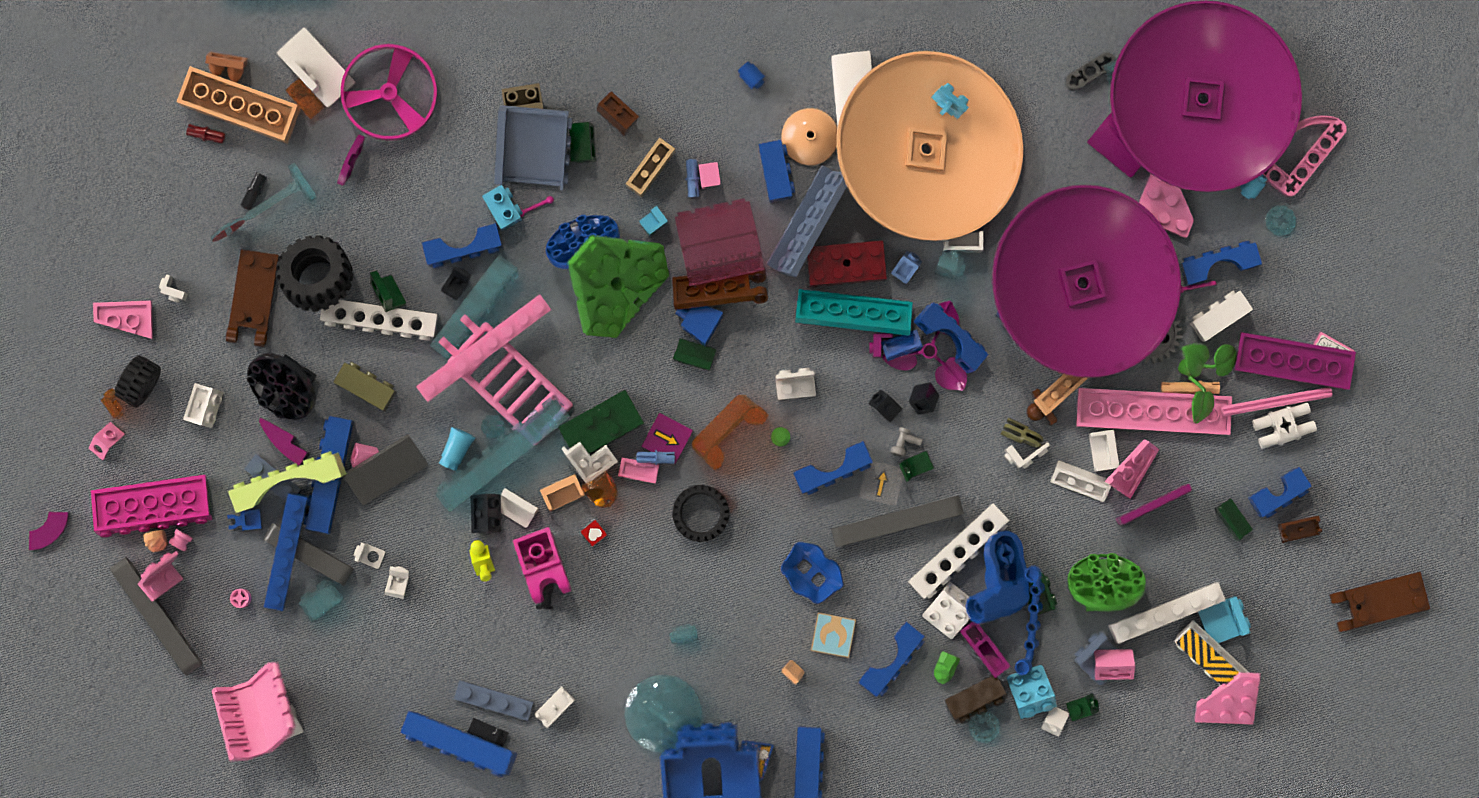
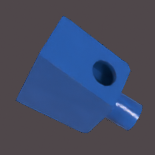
[675,306,724,347]

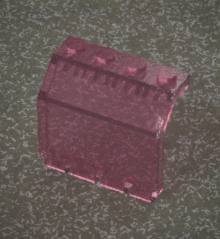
[675,198,765,286]

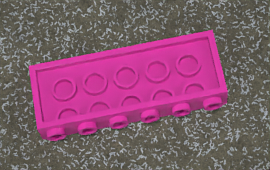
[91,475,212,537]

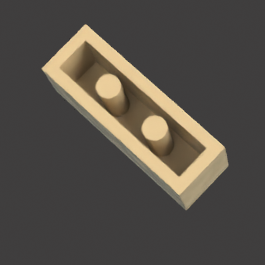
[626,138,676,198]

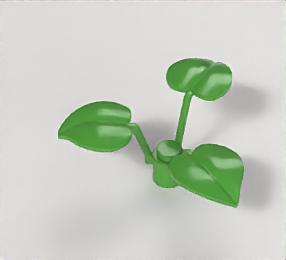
[1178,344,1237,423]

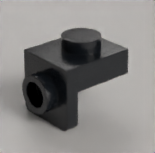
[441,266,471,301]
[868,390,903,422]

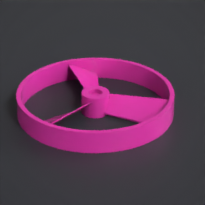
[341,44,437,141]

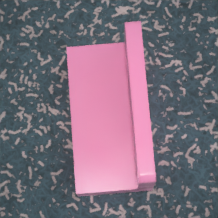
[1094,649,1135,680]

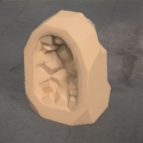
[143,530,168,553]

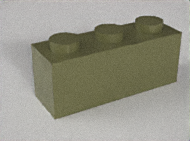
[333,362,396,411]

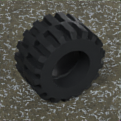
[115,355,161,408]

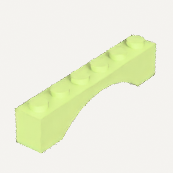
[228,451,346,513]

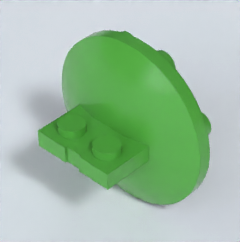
[1068,553,1146,611]

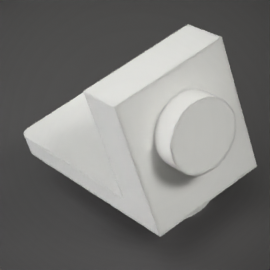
[1004,442,1050,469]

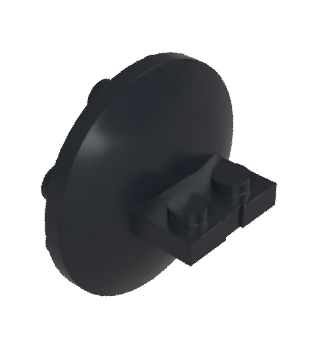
[247,353,317,420]

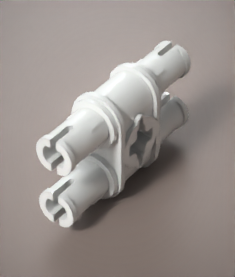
[1252,402,1317,449]

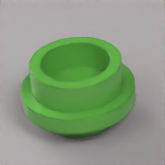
[771,427,790,446]

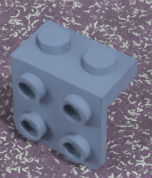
[1073,632,1117,685]

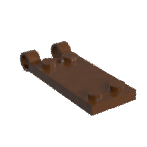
[226,249,280,347]
[672,266,768,310]
[1329,572,1430,632]

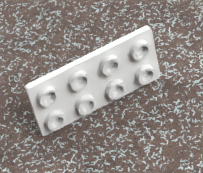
[277,28,355,108]

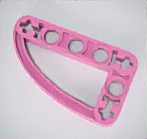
[1263,116,1347,197]

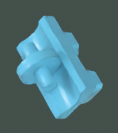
[931,83,969,119]

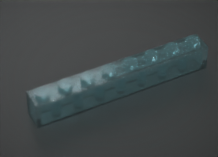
[435,397,570,512]

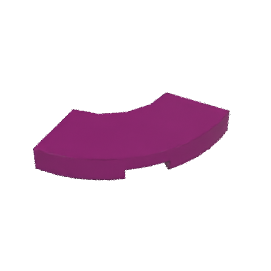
[337,134,365,186]
[29,512,69,550]

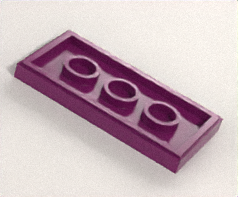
[1115,484,1192,525]

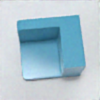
[639,206,668,237]

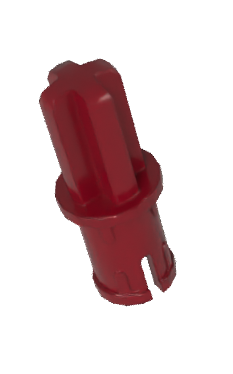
[186,124,226,143]

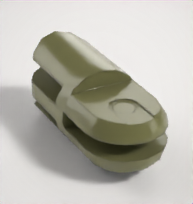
[1000,417,1043,448]

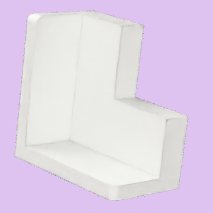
[561,442,618,484]

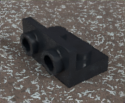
[470,494,501,533]

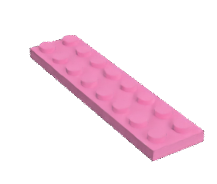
[1076,388,1232,435]

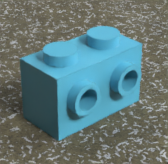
[482,185,523,231]

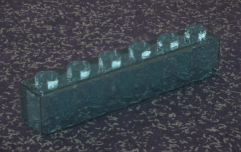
[429,255,519,360]

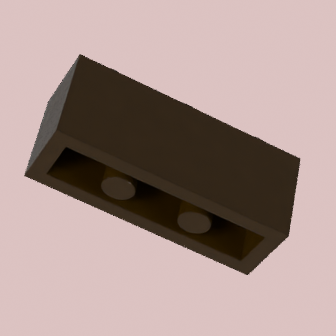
[944,675,1008,725]

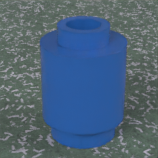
[738,61,765,90]

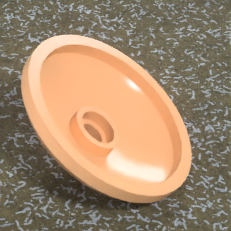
[782,108,837,166]

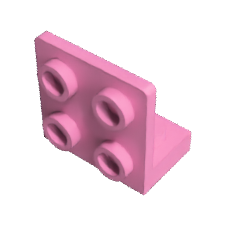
[138,551,183,602]

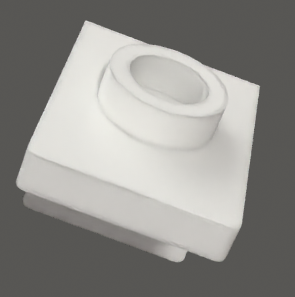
[354,543,386,569]
[1041,707,1069,737]

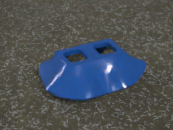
[781,542,843,604]

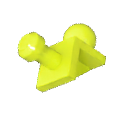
[469,540,495,582]

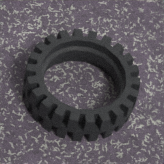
[672,485,729,542]

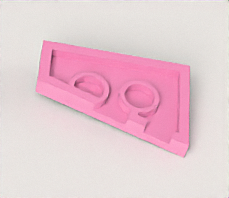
[93,301,153,339]
[1105,439,1160,499]

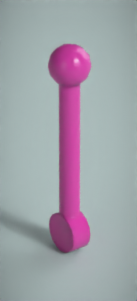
[520,196,554,217]
[1181,281,1217,293]

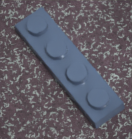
[454,680,534,721]

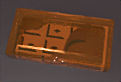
[285,78,325,119]

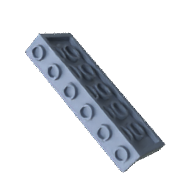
[767,166,847,277]

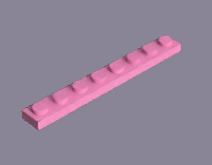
[416,294,551,402]

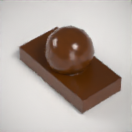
[1027,388,1058,425]

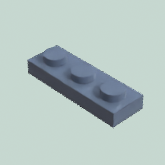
[244,454,302,501]

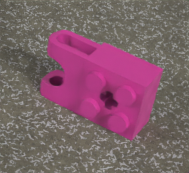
[513,527,571,604]

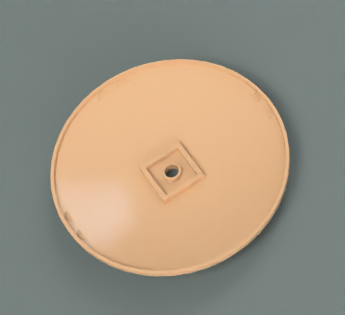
[836,51,1023,241]

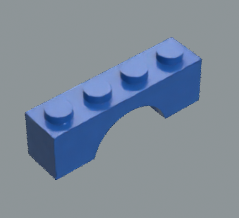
[422,223,503,269]
[1179,241,1262,286]
[913,302,989,374]
[793,441,873,495]
[858,622,925,697]

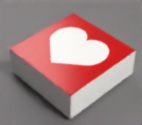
[581,520,607,547]

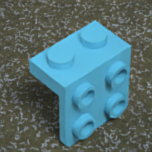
[1198,596,1251,643]
[1007,665,1057,719]

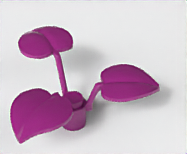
[882,301,967,391]

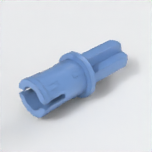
[685,159,700,197]
[636,450,675,465]

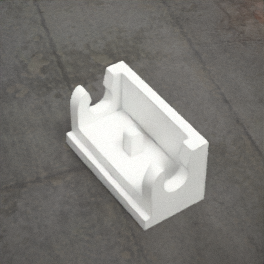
[535,686,575,728]

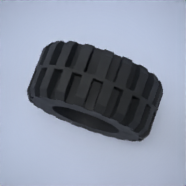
[276,235,353,312]

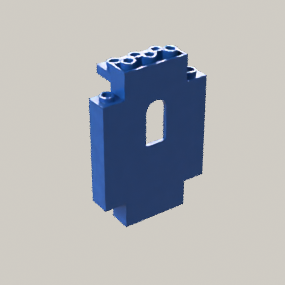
[660,722,762,798]

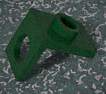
[899,451,934,482]

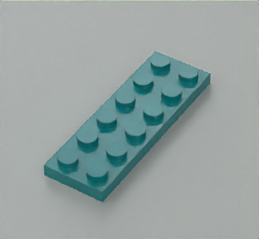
[795,289,913,336]

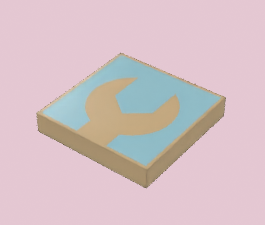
[811,613,856,658]

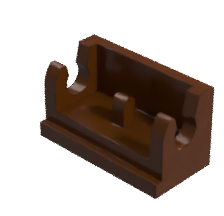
[596,91,639,135]
[1278,516,1322,543]

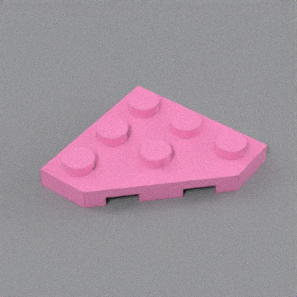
[1139,174,1194,239]
[1195,673,1260,725]

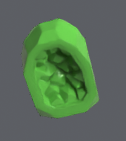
[934,651,960,684]

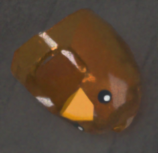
[581,471,618,508]

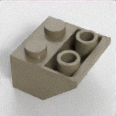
[501,83,544,109]

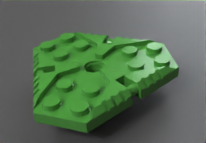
[568,235,669,338]

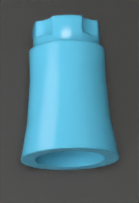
[439,427,476,471]

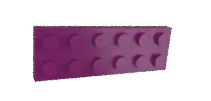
[1234,332,1356,390]

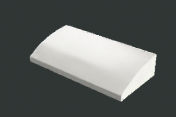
[832,51,872,125]

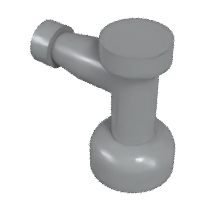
[890,427,922,457]

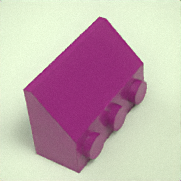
[1086,112,1141,178]

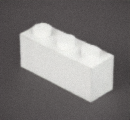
[1190,290,1253,343]

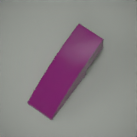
[259,418,309,466]
[959,622,1010,678]

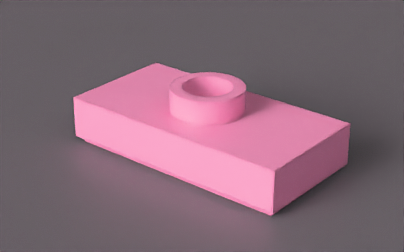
[618,457,660,484]

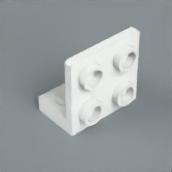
[775,368,816,400]
[922,581,970,639]

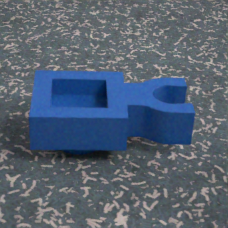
[227,509,263,530]

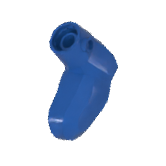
[966,531,1029,624]

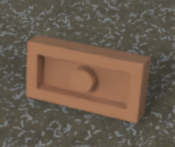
[205,52,248,83]

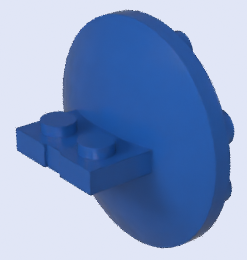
[546,214,620,269]

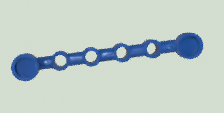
[1015,566,1045,675]

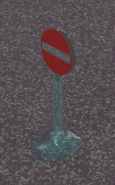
[210,163,317,242]

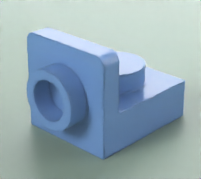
[891,251,922,284]

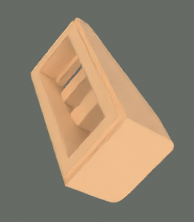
[782,660,804,684]

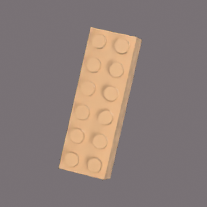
[176,66,301,144]

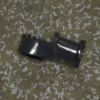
[536,583,554,609]

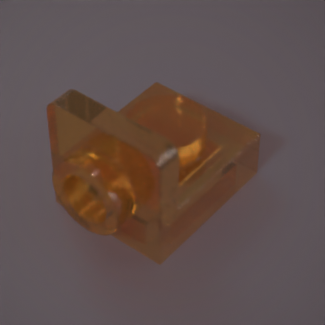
[101,388,123,420]

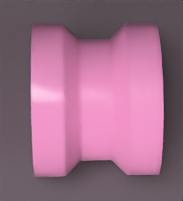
[169,529,193,552]
[230,589,252,608]

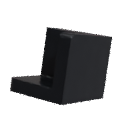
[909,382,939,415]

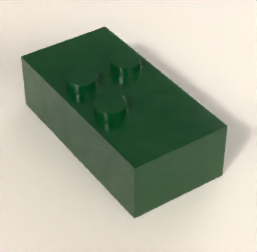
[558,390,644,455]

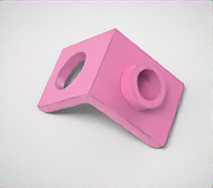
[89,422,124,460]

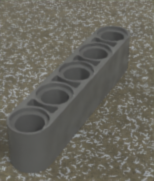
[263,522,354,586]

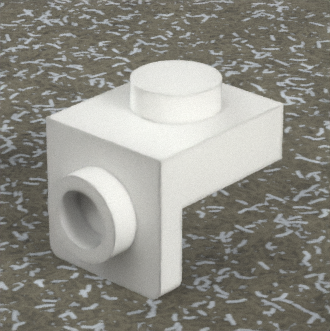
[159,274,188,303]
[385,566,409,599]

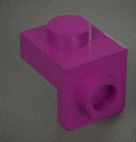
[869,332,893,358]

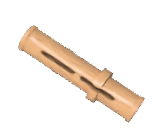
[1161,380,1220,394]

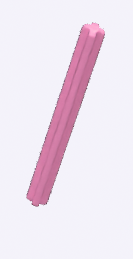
[1221,387,1332,416]

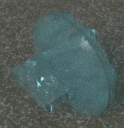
[625,675,702,752]

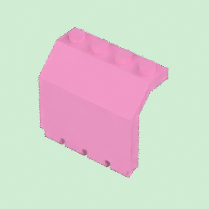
[212,662,295,761]

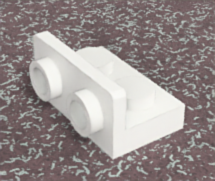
[183,383,223,428]

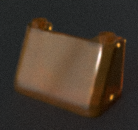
[692,395,769,472]

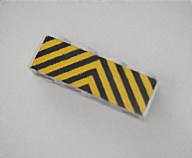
[1174,620,1250,686]

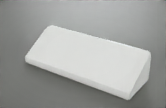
[1050,461,1111,502]

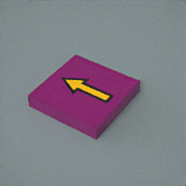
[641,413,693,464]

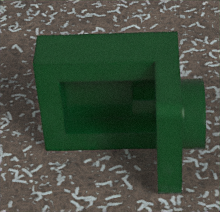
[1066,693,1099,721]

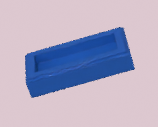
[881,329,923,361]

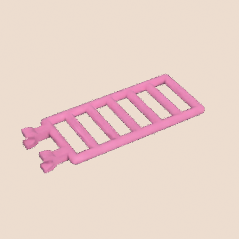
[439,314,573,445]

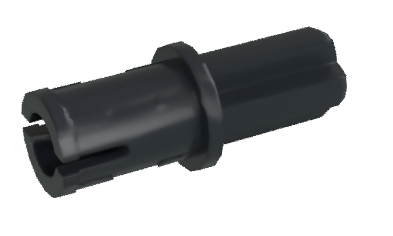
[241,172,267,210]

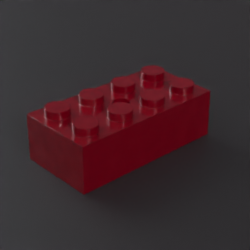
[807,241,887,287]

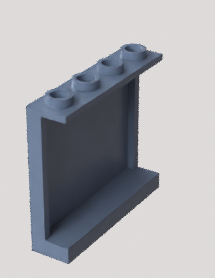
[494,105,572,190]

